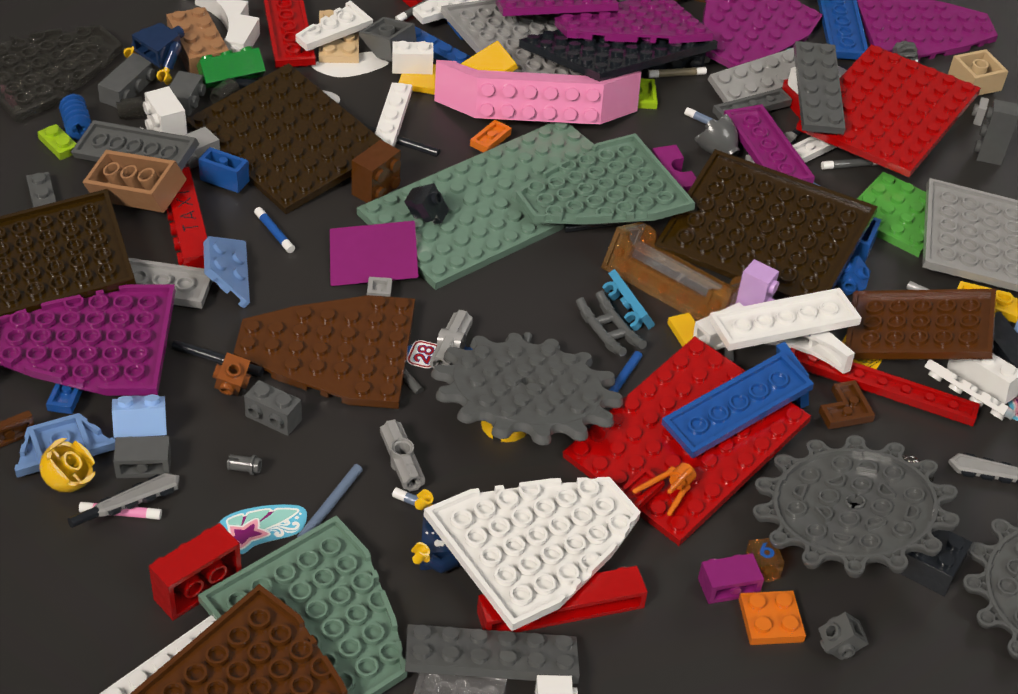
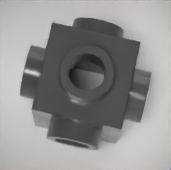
[818,612,869,660]

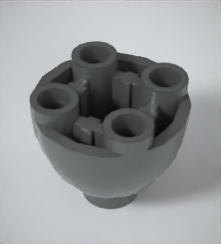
[694,114,740,156]

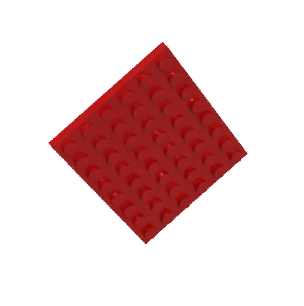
[796,44,981,177]
[563,336,811,546]

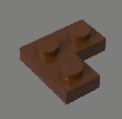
[819,380,875,430]

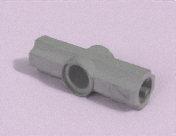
[430,310,473,368]
[380,419,425,492]

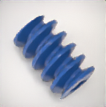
[59,94,92,140]

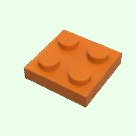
[739,591,806,645]

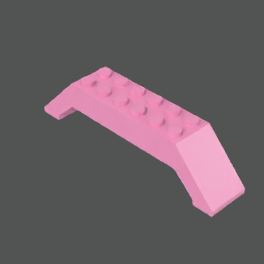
[434,60,641,124]

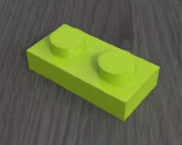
[37,124,77,160]

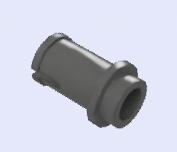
[227,454,262,475]

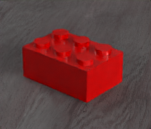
[149,523,242,621]

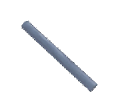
[297,464,363,538]

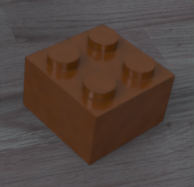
[352,140,401,203]

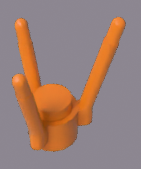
[632,463,696,516]

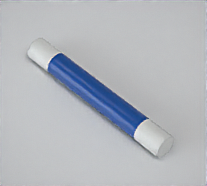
[254,207,295,253]

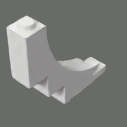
[195,0,260,53]

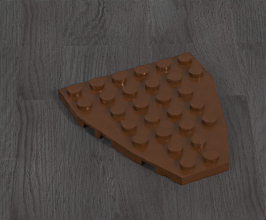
[234,295,415,409]
[130,584,348,694]

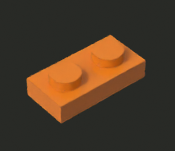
[470,120,512,152]

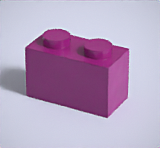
[698,553,764,604]

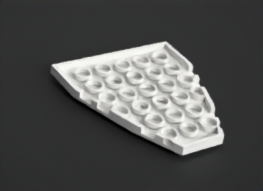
[424,477,641,631]

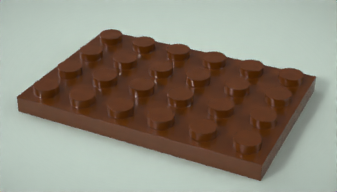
[845,288,996,360]

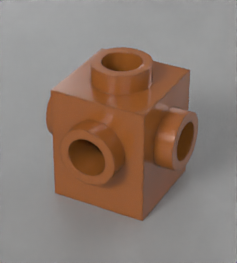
[212,352,251,396]

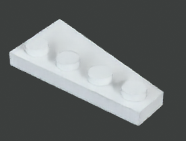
[295,1,373,51]

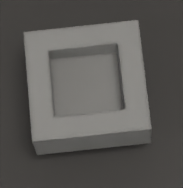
[971,97,989,126]
[367,277,392,297]

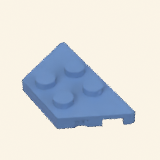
[203,236,250,308]
[14,413,115,478]

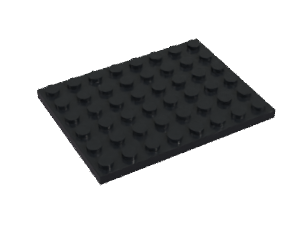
[519,29,718,82]

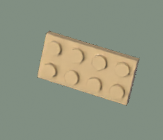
[319,10,359,63]

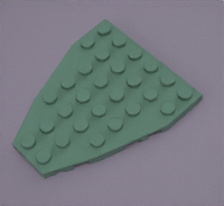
[516,133,695,224]
[198,516,407,694]

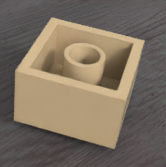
[948,49,1008,95]

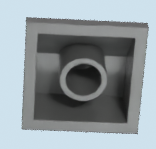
[359,17,417,62]

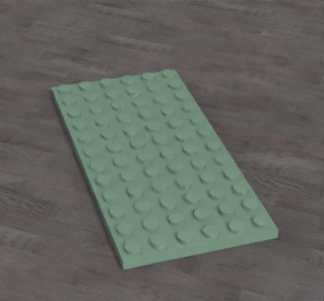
[357,122,594,290]

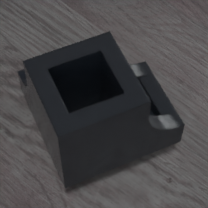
[404,183,450,225]

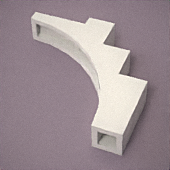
[693,302,855,374]

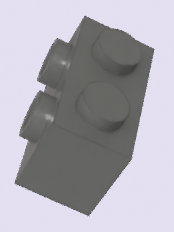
[244,380,302,436]

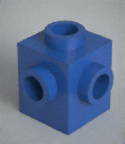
[836,255,871,296]

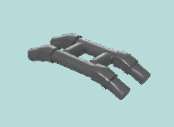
[575,290,647,356]

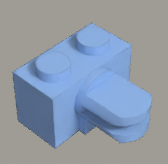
[112,394,167,438]

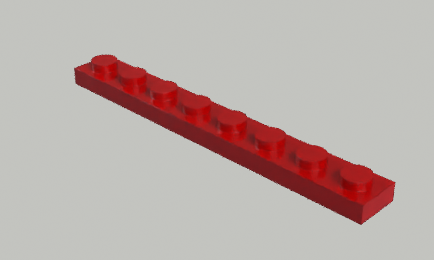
[791,348,980,427]

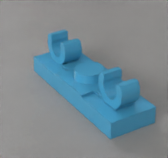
[602,269,655,331]

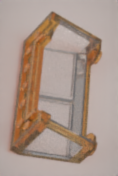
[601,222,742,321]

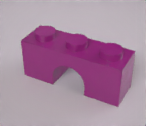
[652,145,696,193]

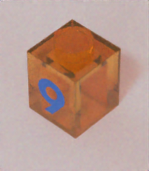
[745,538,785,582]

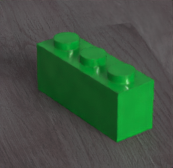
[196,46,266,89]

